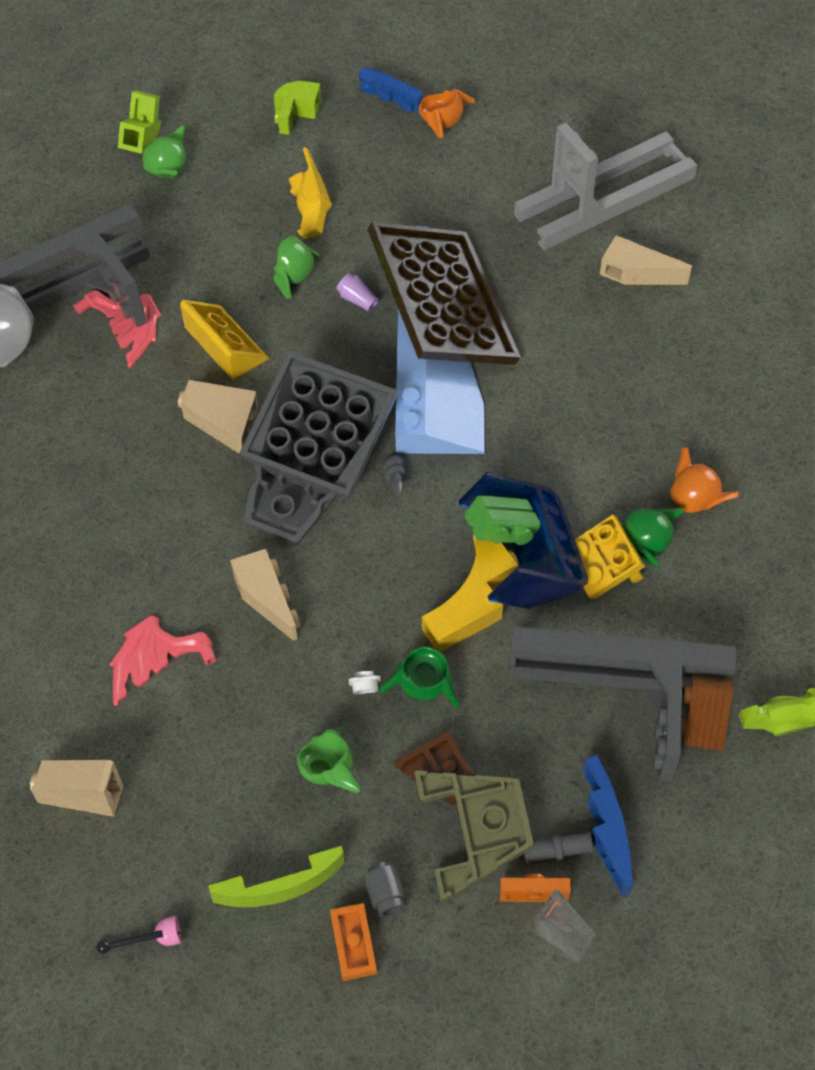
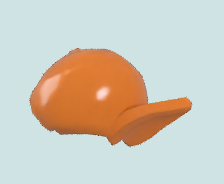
[418,89,475,138]
[670,447,739,513]

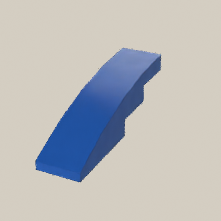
[583,755,633,898]

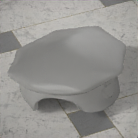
[0,284,34,367]

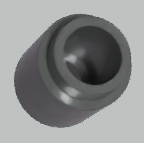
[363,862,406,917]

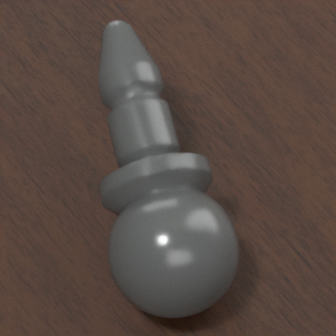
[382,455,406,495]

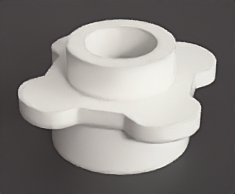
[348,671,381,694]

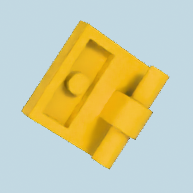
[562,515,645,599]

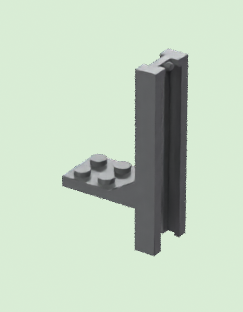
[0,204,151,328]
[508,627,736,782]

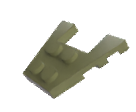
[414,770,535,901]

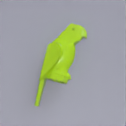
[738,688,815,736]

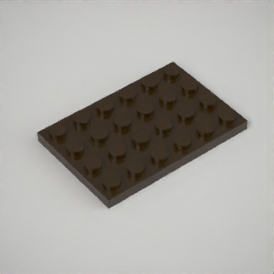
[367,222,521,365]

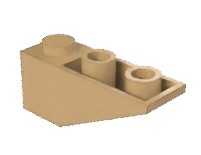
[600,236,692,285]
[230,549,301,640]

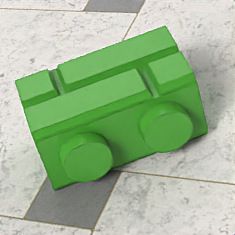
[465,495,541,545]

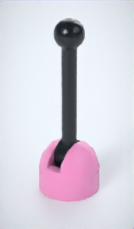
[97,916,182,954]

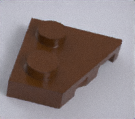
[393,731,474,806]

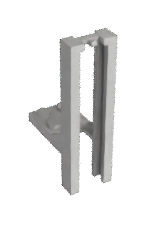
[514,123,697,250]

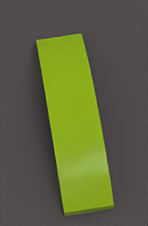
[208,846,345,907]

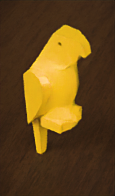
[288,147,332,239]

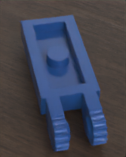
[358,67,423,114]

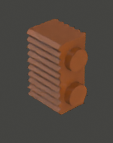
[681,674,734,751]

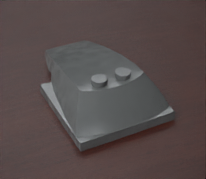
[239,351,398,545]

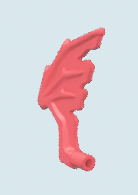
[73,290,161,368]
[110,615,217,706]

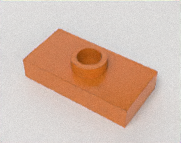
[499,874,571,902]
[330,903,377,981]

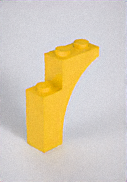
[422,533,519,652]

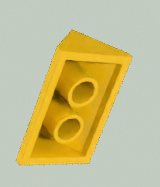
[180,300,269,381]

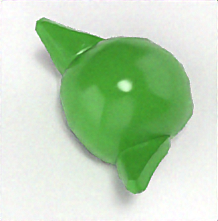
[142,125,186,180]
[273,236,320,299]
[296,729,360,793]

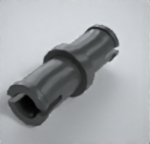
[524,831,593,864]

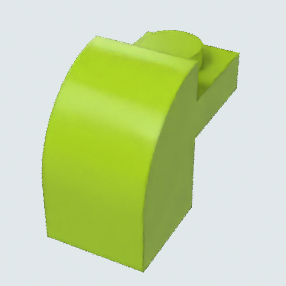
[274,81,321,135]
[118,90,162,154]

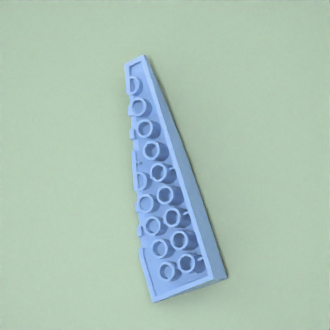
[395,226,484,454]

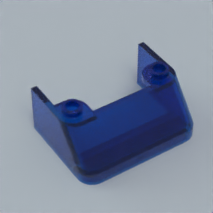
[459,471,588,609]

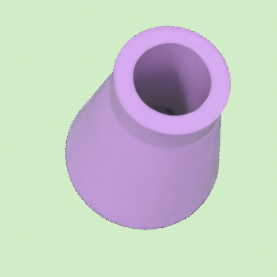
[337,273,379,312]

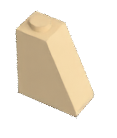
[178,380,259,453]
[30,760,123,817]

